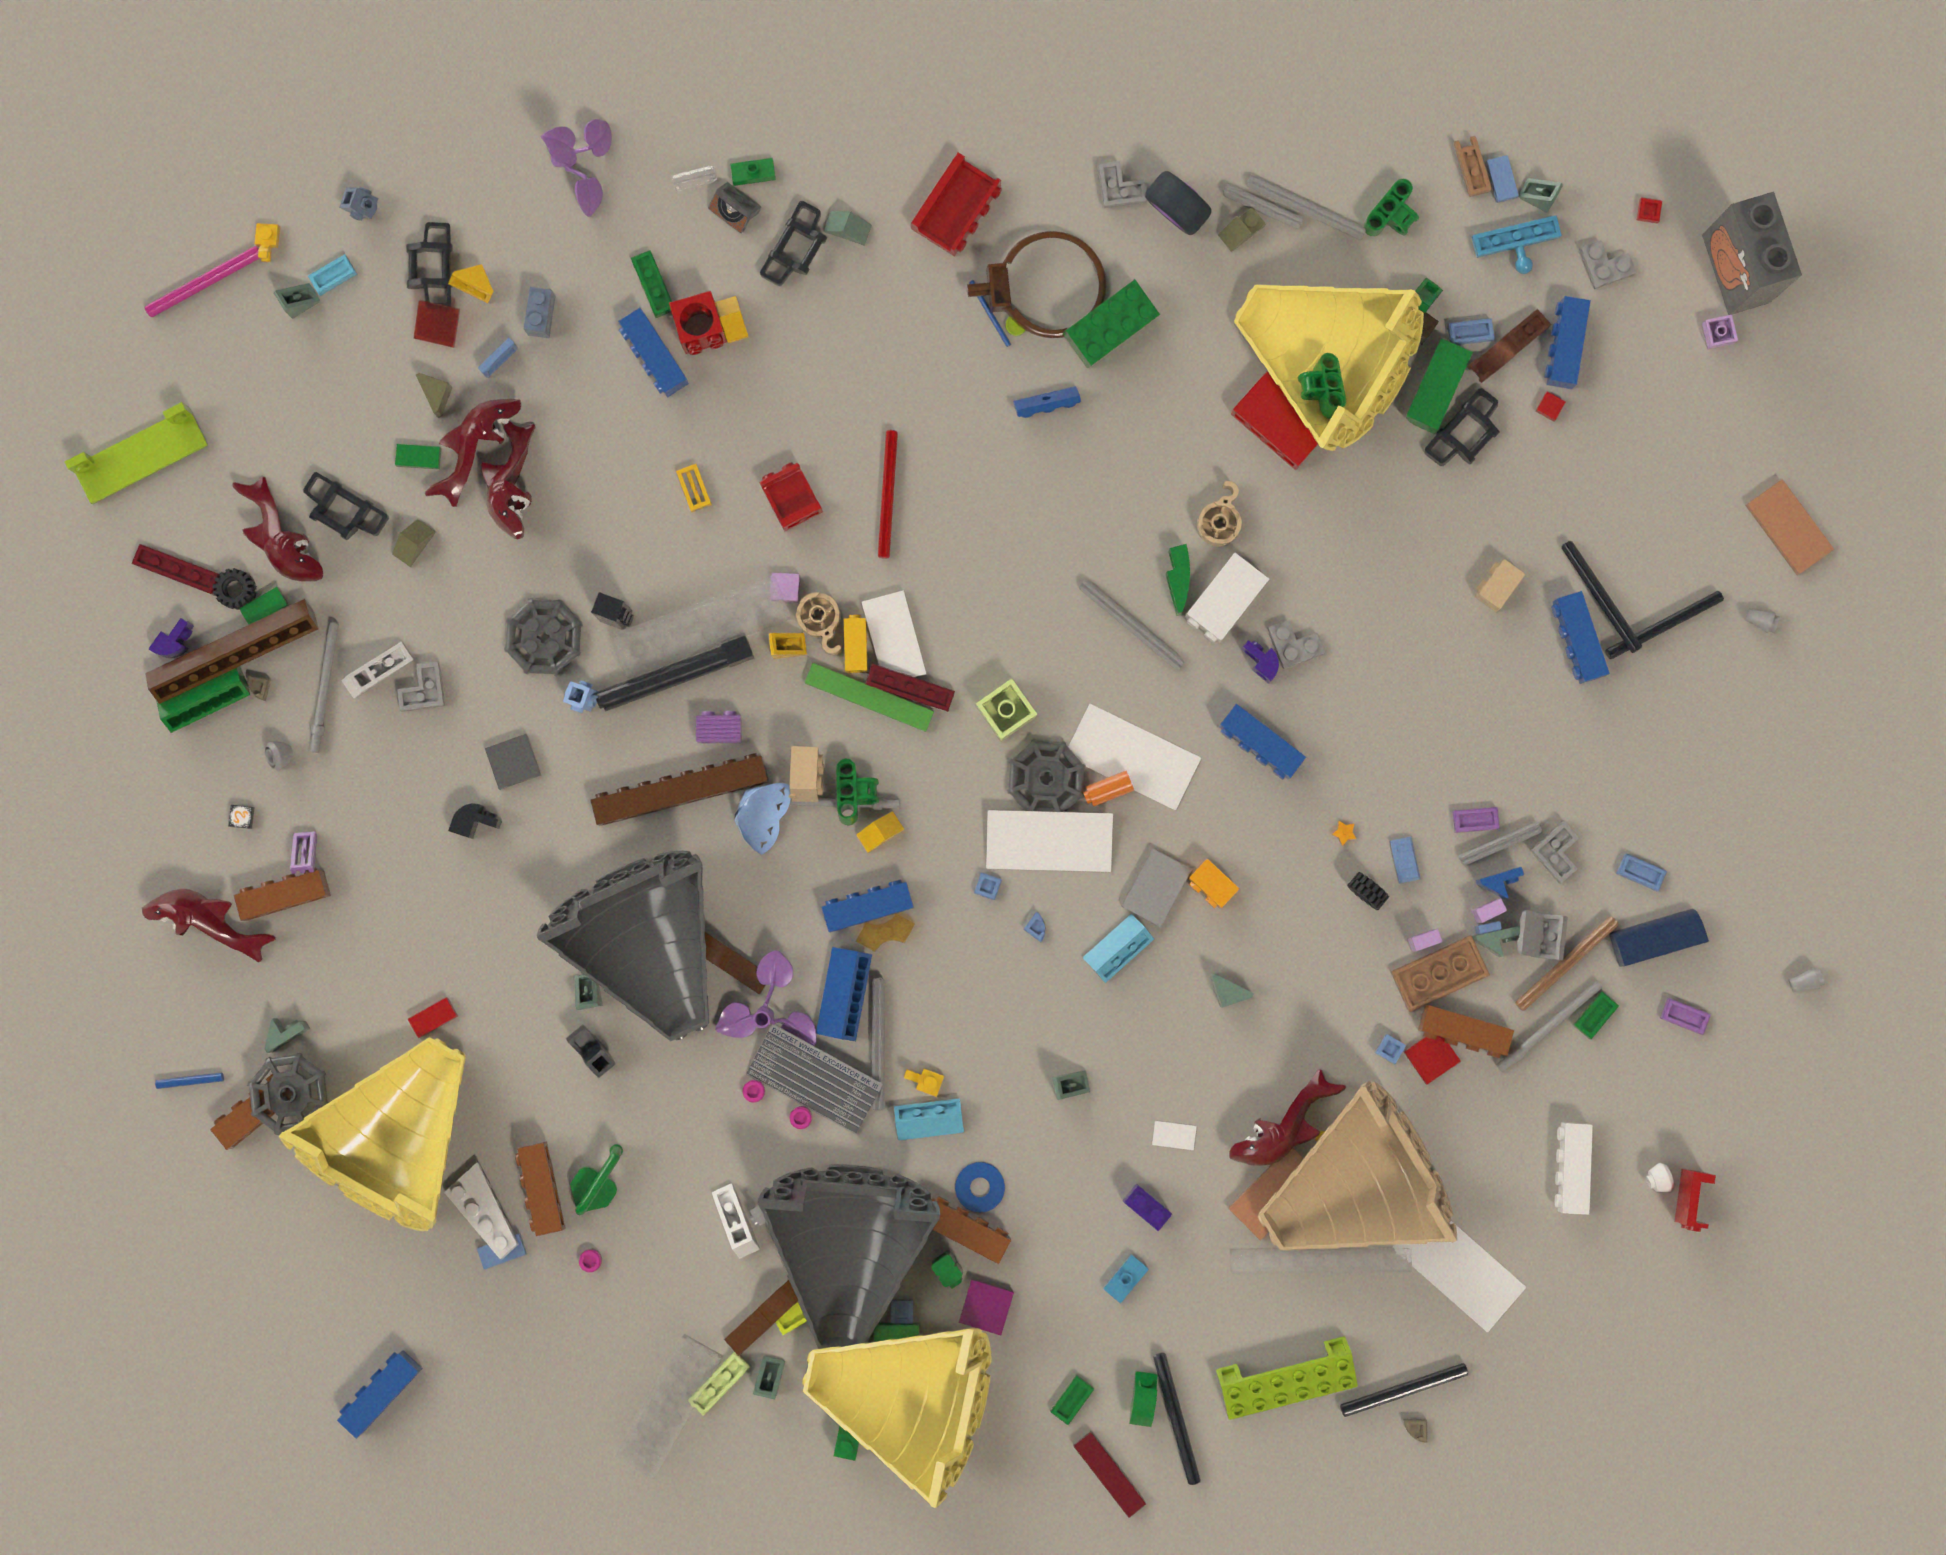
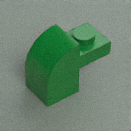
[1129,1371,1158,1427]

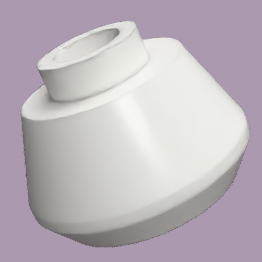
[1646,1163,1674,1192]

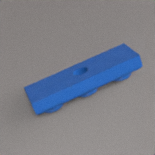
[1013,386,1081,418]

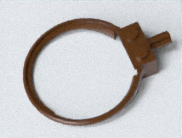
[967,231,1106,338]

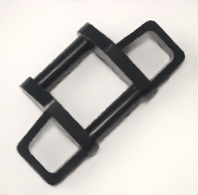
[760,201,827,286]
[406,222,453,310]
[1425,388,1500,466]
[303,472,389,540]

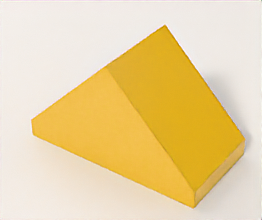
[448,264,494,303]
[715,296,749,344]
[769,633,807,659]
[856,811,905,853]

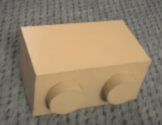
[1475,559,1525,612]

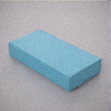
[308,254,357,296]

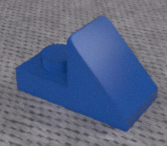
[1475,867,1524,899]

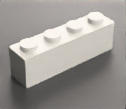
[1555,1122,1593,1215]

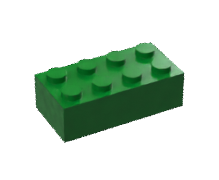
[1062,279,1160,368]

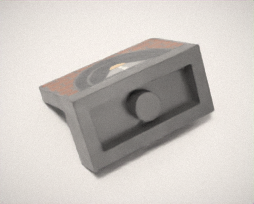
[708,182,762,233]

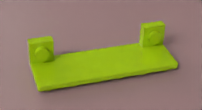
[64,402,208,504]
[1216,1336,1358,1420]

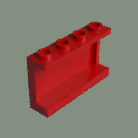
[911,152,1002,257]
[1231,371,1318,471]

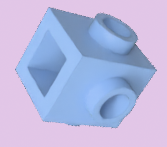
[563,680,598,713]

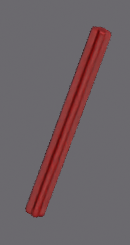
[878,430,898,559]

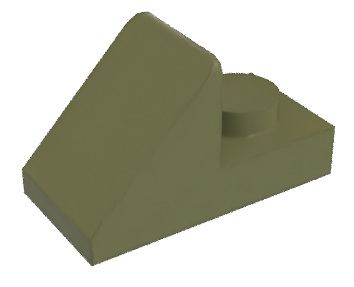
[1218,207,1266,252]

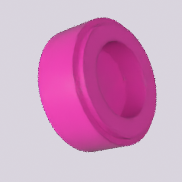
[743,1080,765,1103]
[789,1106,812,1129]
[579,1249,602,1272]

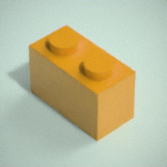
[1188,859,1240,909]

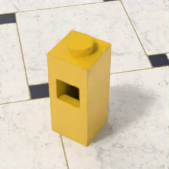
[844,615,868,673]

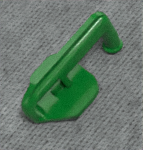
[570,1144,623,1216]

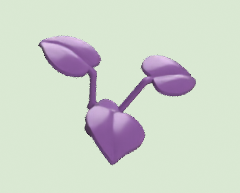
[541,119,612,217]
[715,950,817,1047]

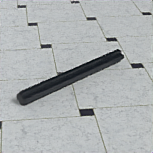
[1561,540,1642,653]
[1605,591,1724,659]
[1153,1353,1201,1485]
[1340,1363,1468,1417]

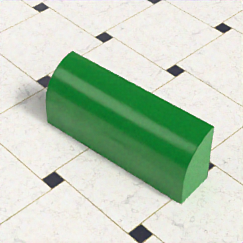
[1406,338,1473,434]
[156,666,250,733]

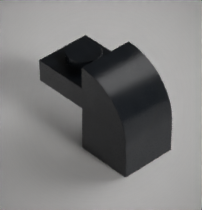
[448,803,502,839]
[566,1024,616,1078]

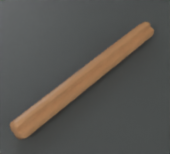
[1515,916,1618,1011]

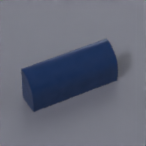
[1609,908,1709,967]

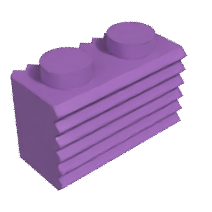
[696,711,742,744]

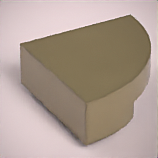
[247,675,271,701]
[1403,1419,1427,1443]

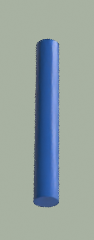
[155,1073,224,1089]

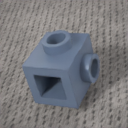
[339,187,379,221]

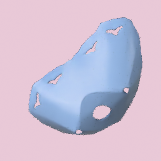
[735,783,791,855]

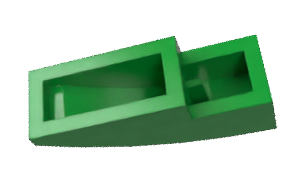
[1165,544,1190,616]

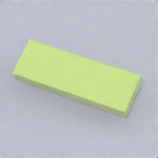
[688,1352,751,1416]

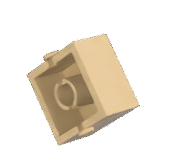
[789,746,824,802]

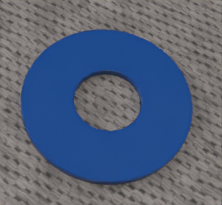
[955,1162,1005,1213]

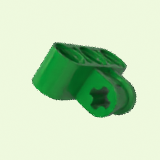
[1363,179,1419,236]
[1298,353,1346,419]
[836,758,879,826]

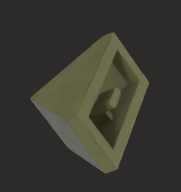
[416,373,452,418]
[392,519,436,567]

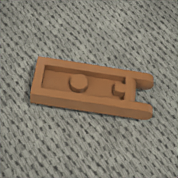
[1454,136,1492,197]

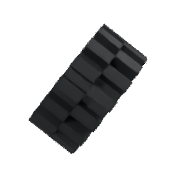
[213,568,257,610]
[1347,872,1390,910]

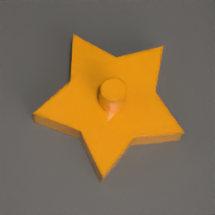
[1331,821,1356,846]

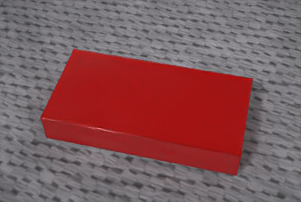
[408,997,458,1038]

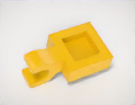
[254,223,280,262]
[904,1068,944,1097]

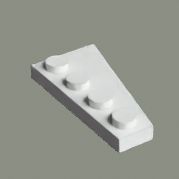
[444,1162,519,1259]

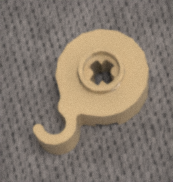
[1197,481,1242,547]
[796,592,842,656]

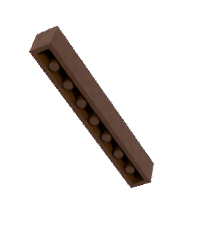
[145,599,319,704]
[590,753,769,826]

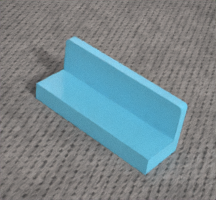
[1083,914,1154,983]
[894,1098,964,1140]

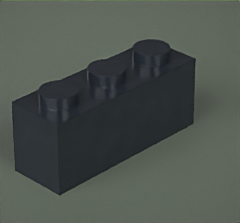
[591,592,634,631]

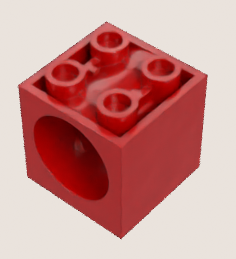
[669,291,727,355]

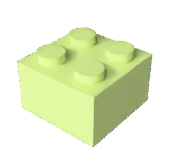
[976,679,1037,742]

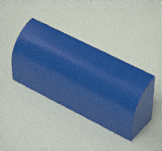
[816,947,872,1042]

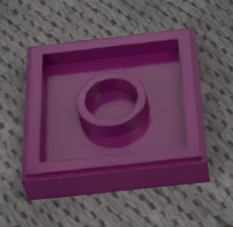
[959,1279,1014,1336]

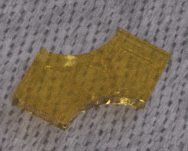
[856,914,915,952]

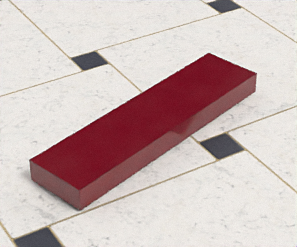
[131,544,220,595]
[865,663,955,712]
[1073,1431,1146,1518]

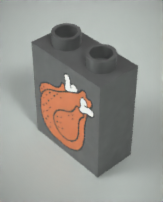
[1702,191,1802,315]

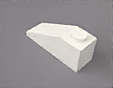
[341,642,413,698]
[712,1183,760,1259]

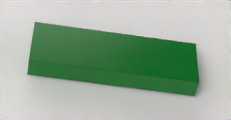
[631,250,672,318]

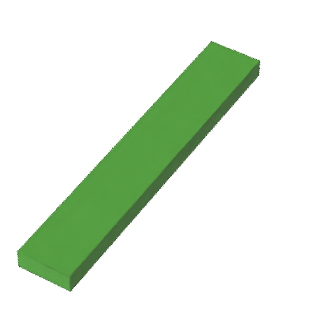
[804,663,934,732]

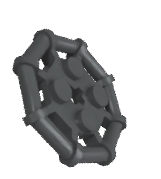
[504,598,583,676]
[1007,739,1086,812]
[247,1053,329,1135]

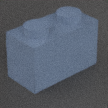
[524,287,556,338]

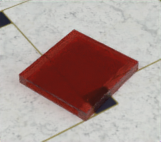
[413,300,460,348]

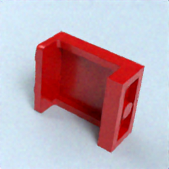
[759,462,823,532]
[1674,1169,1716,1232]

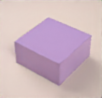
[1702,315,1738,349]
[771,573,800,603]
[1471,898,1507,923]
[1407,929,1442,952]

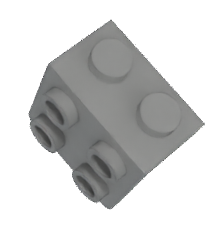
[1517,910,1568,960]

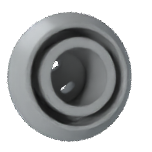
[265,741,293,771]

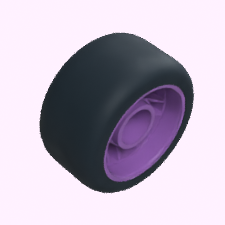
[1145,171,1212,235]

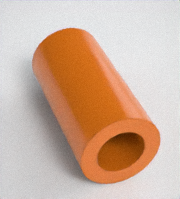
[1083,771,1134,807]

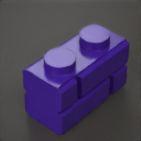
[1123,1184,1172,1231]

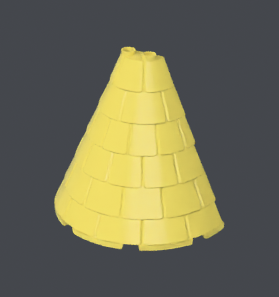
[1234,285,1424,451]
[279,1037,466,1231]
[802,1328,992,1508]

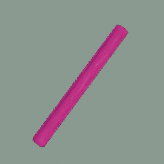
[144,246,260,317]

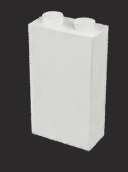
[1185,553,1269,643]

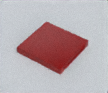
[1404,1036,1461,1085]

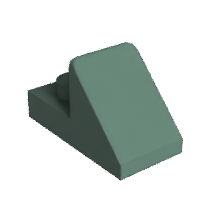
[1472,926,1520,957]
[265,1018,310,1053]

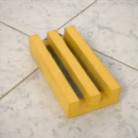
[676,464,712,512]

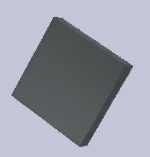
[485,734,541,790]

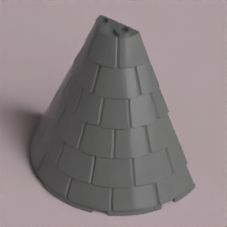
[537,850,709,1041]
[758,1165,940,1349]

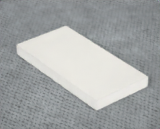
[862,590,927,678]

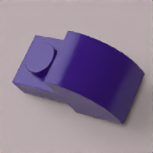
[149,618,194,658]
[1241,640,1279,684]

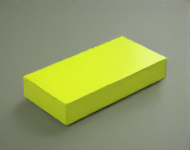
[775,1302,807,1335]

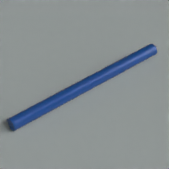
[969,280,1011,347]

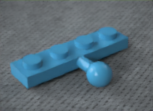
[1471,215,1562,274]

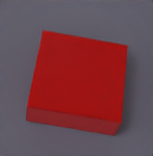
[1637,197,1663,224]
[1535,391,1566,421]

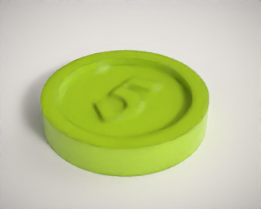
[1005,316,1025,336]

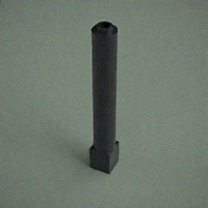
[596,636,755,711]

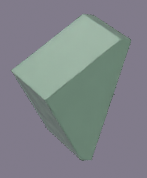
[1518,178,1563,213]
[824,211,872,246]
[274,283,320,319]
[575,974,603,1010]
[1211,974,1254,1008]
[1052,1070,1090,1100]
[753,1356,785,1400]

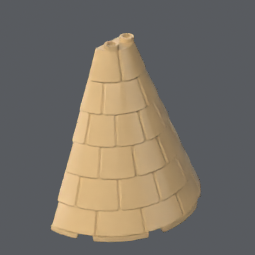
[1258,1081,1457,1250]

